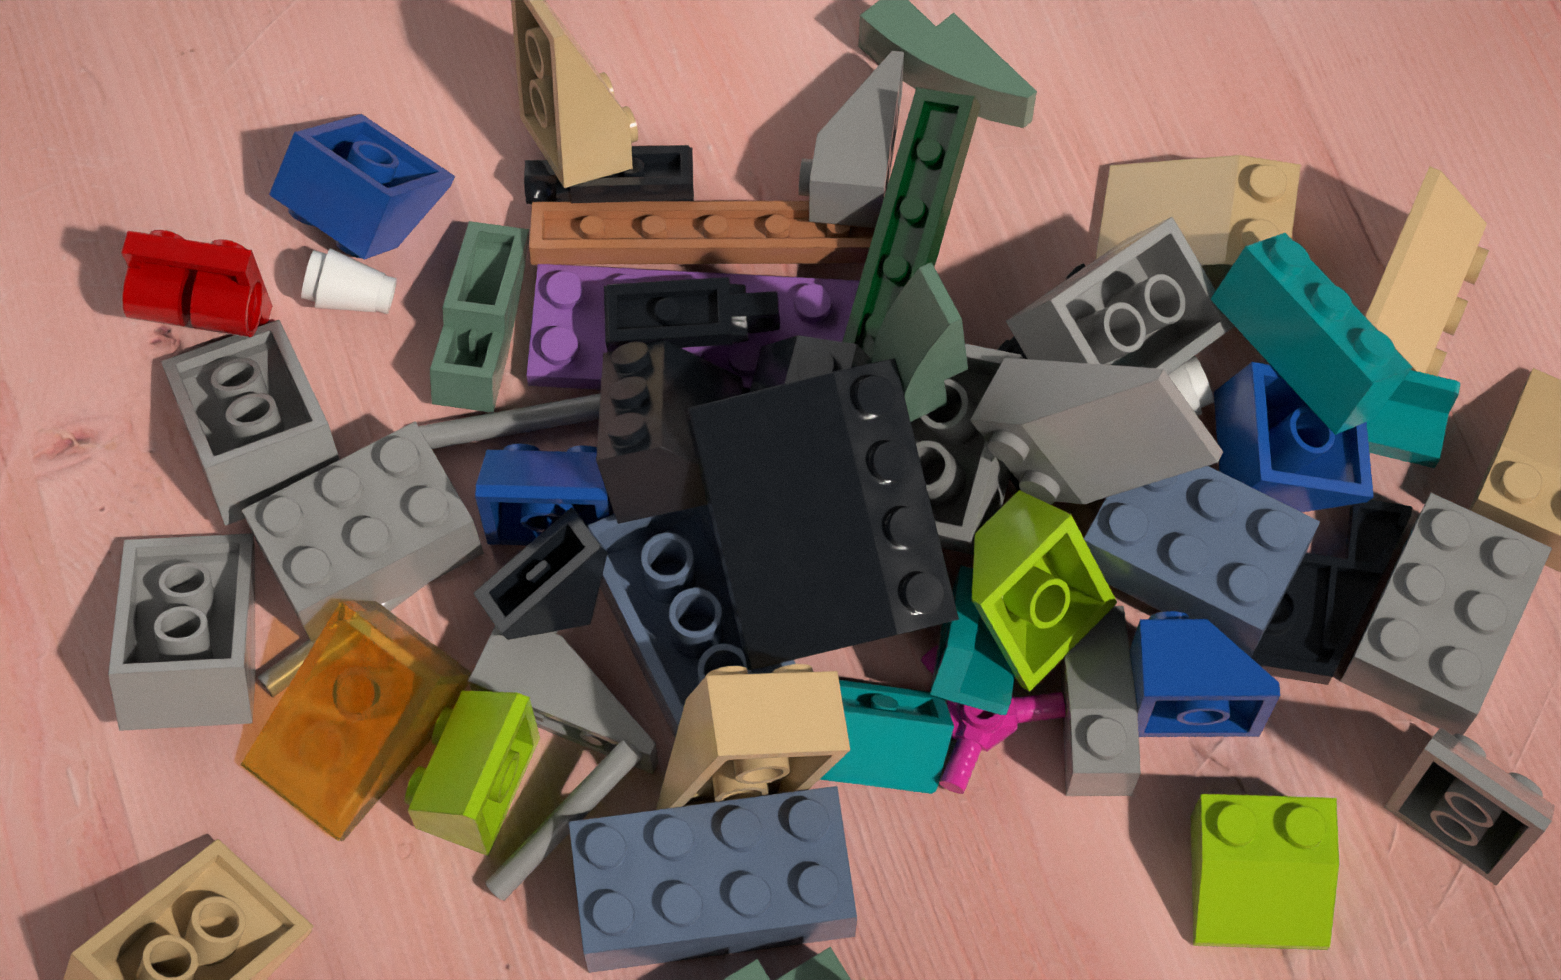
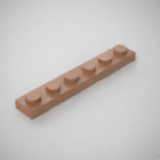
[529,201,875,265]

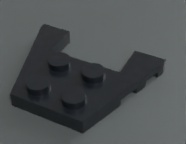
[1251,500,1412,685]

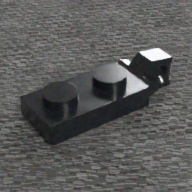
[524,145,694,205]
[604,277,780,352]

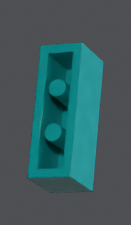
[1210,233,1412,435]

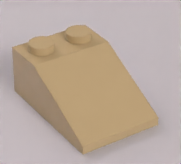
[511,0,638,188]
[1095,155,1301,290]
[1469,368,1561,572]
[656,664,850,810]
[63,839,314,980]

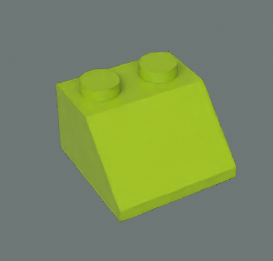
[972,490,1117,691]
[404,690,540,856]
[1190,794,1339,950]

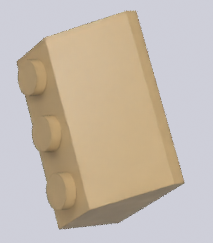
[1365,166,1489,376]

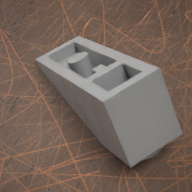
[799,51,904,228]
[1060,606,1141,796]
[468,626,658,774]

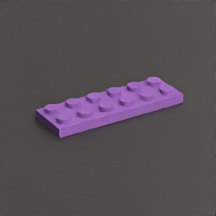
[526,264,860,394]

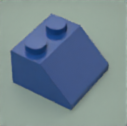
[269,114,455,260]
[1214,362,1374,513]
[475,444,614,546]
[1130,611,1280,737]

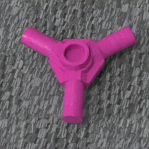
[921,645,1065,794]

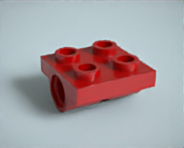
[121,230,273,337]

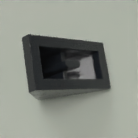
[473,507,608,640]

